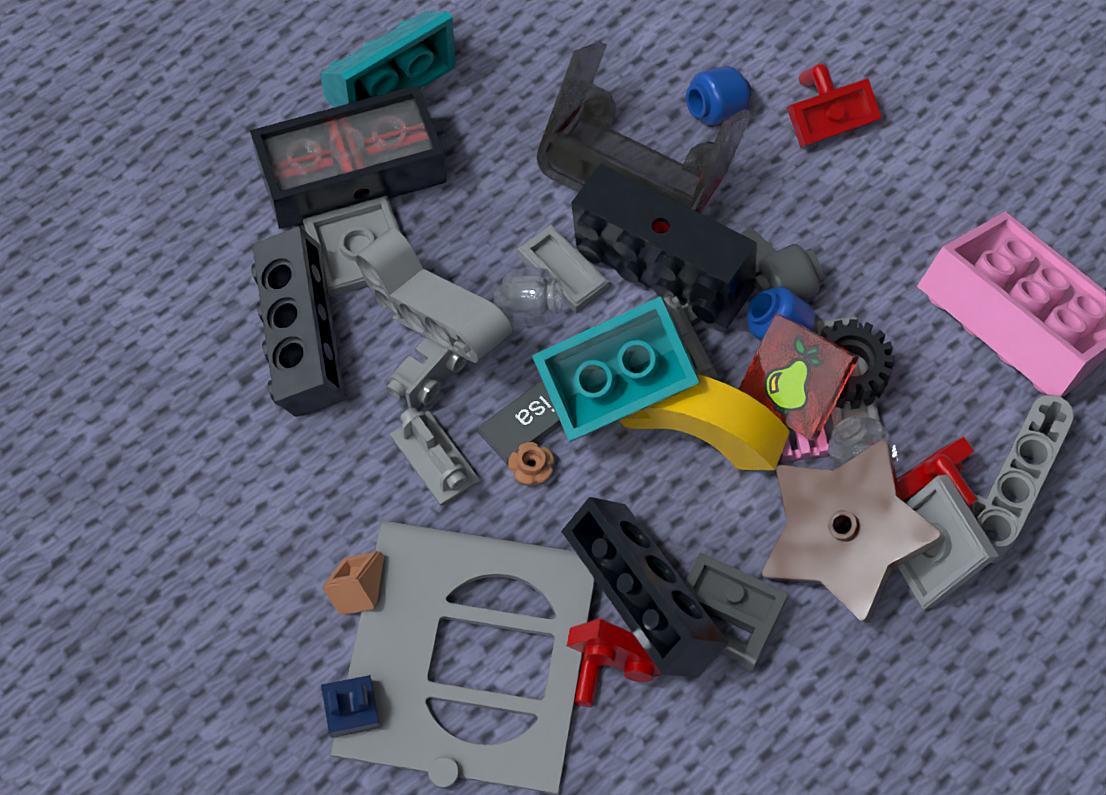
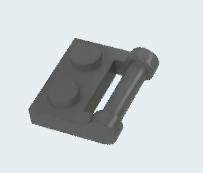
[685,552,789,673]

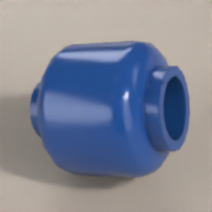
[686,66,751,126]
[747,287,815,354]

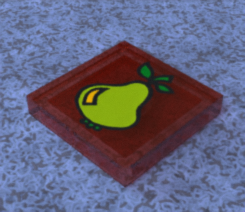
[738,313,859,440]

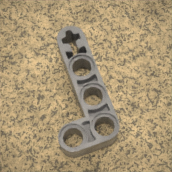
[355,228,512,363]
[968,395,1074,563]

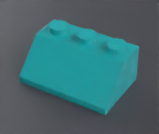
[320,11,456,107]
[532,296,700,442]

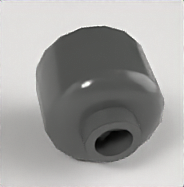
[755,244,824,301]

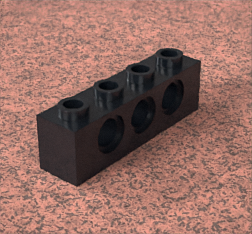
[251,226,345,417]
[561,497,729,678]

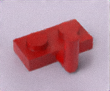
[786,64,882,147]
[897,436,978,506]
[566,618,663,708]

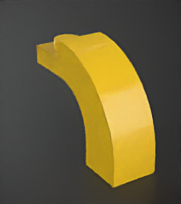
[618,374,790,470]

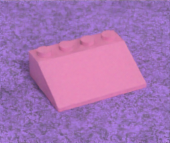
[917,211,1106,397]

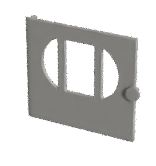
[330,521,595,795]

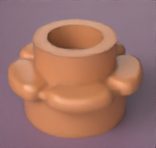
[508,442,554,486]

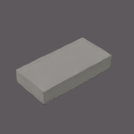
[518,225,609,313]

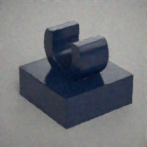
[321,675,380,738]

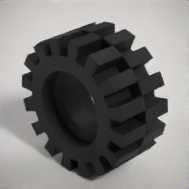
[808,319,895,409]

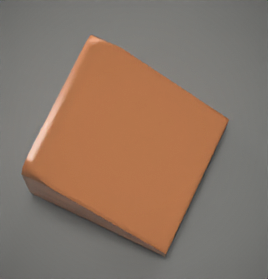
[322,551,384,615]

